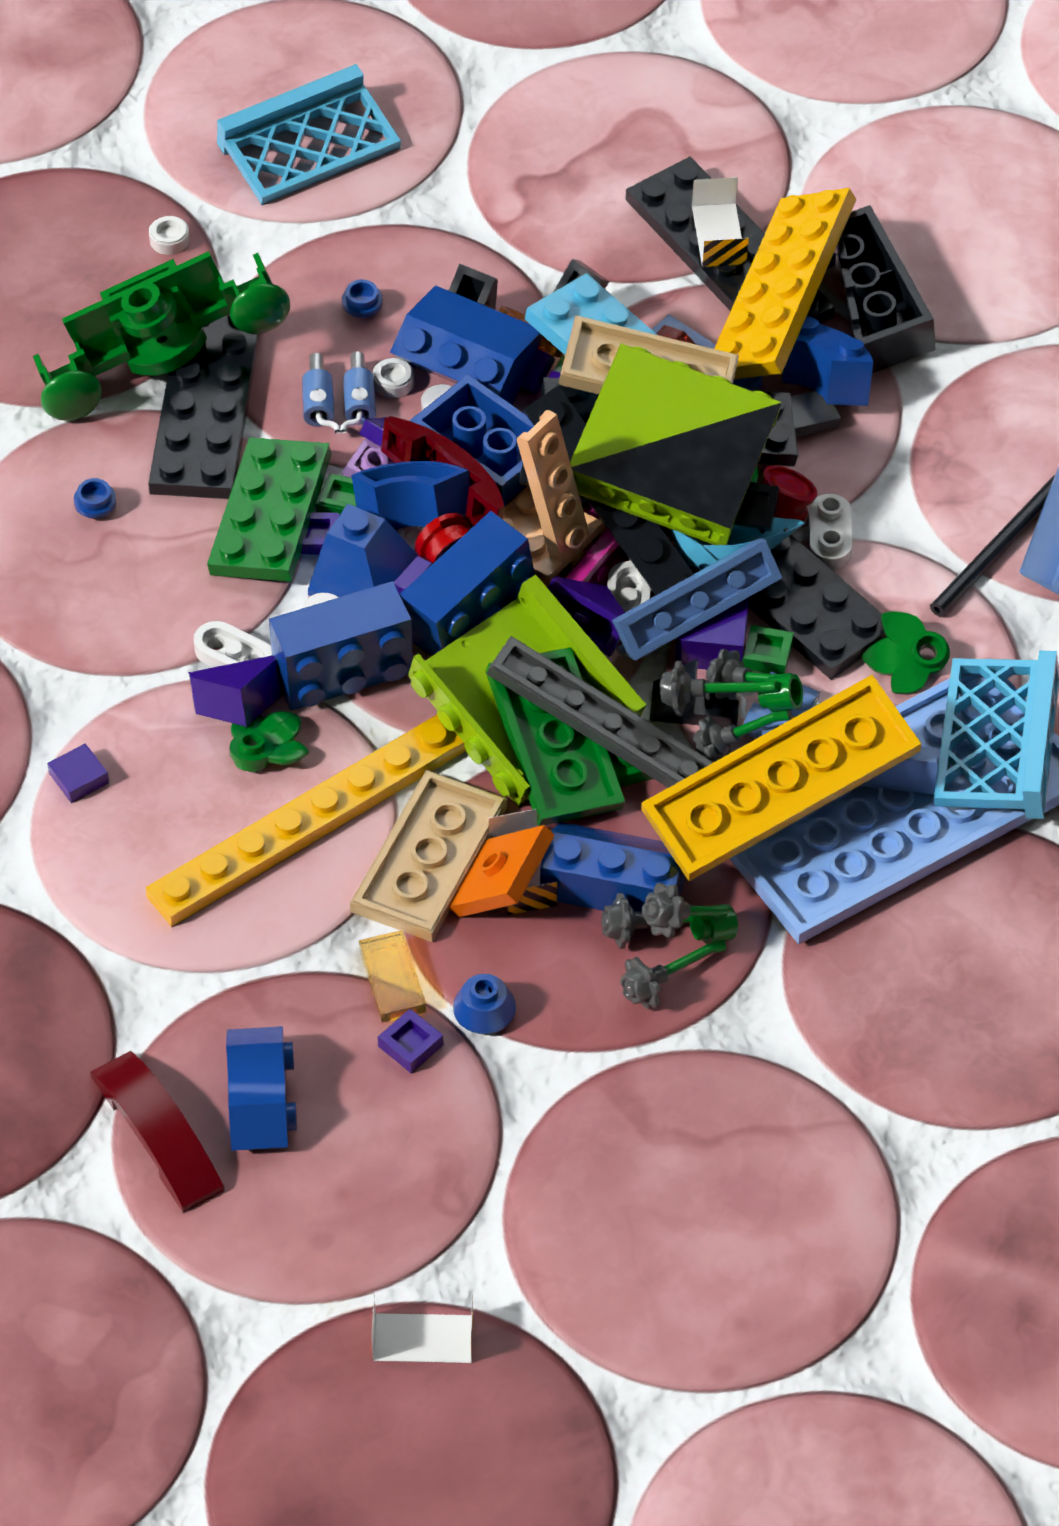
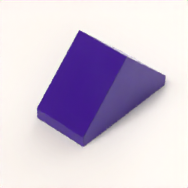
[548,576,625,657]
[675,598,749,670]
[188,655,281,727]

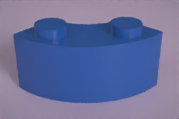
[781,316,873,406]
[351,461,471,530]
[226,1026,297,1151]

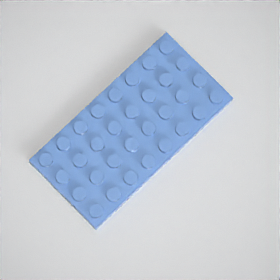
[730,658,1059,945]

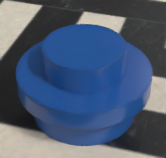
[342,279,383,318]
[74,478,116,518]

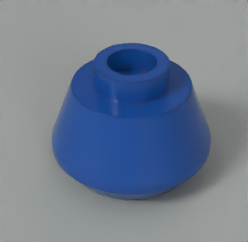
[453,974,516,1034]

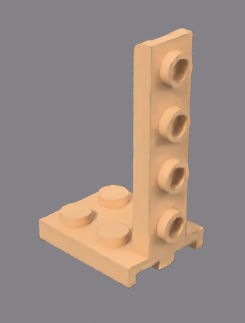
[503,410,606,586]

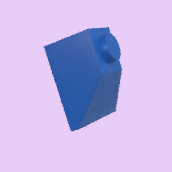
[308,504,418,597]

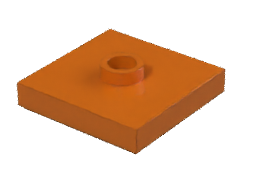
[448,825,554,917]

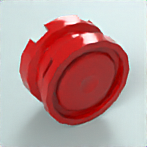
[761,465,818,522]
[415,513,471,564]

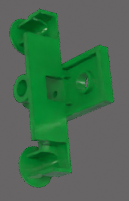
[33,251,290,421]

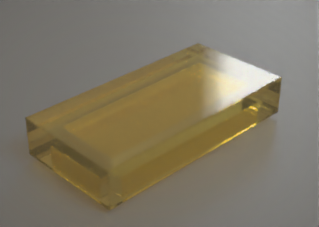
[358,930,427,1023]

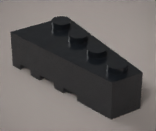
[836,205,936,373]

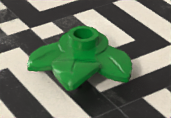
[862,611,950,694]
[229,711,309,772]

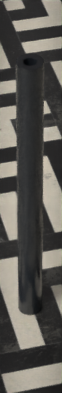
[930,475,1055,617]

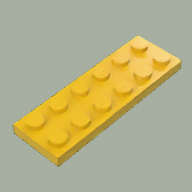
[714,188,857,379]
[641,674,921,881]

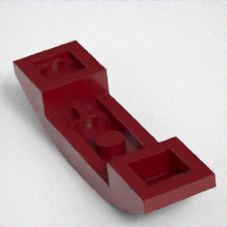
[381,416,505,526]
[90,1051,225,1213]

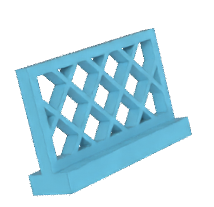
[217,64,401,205]
[934,650,1059,819]

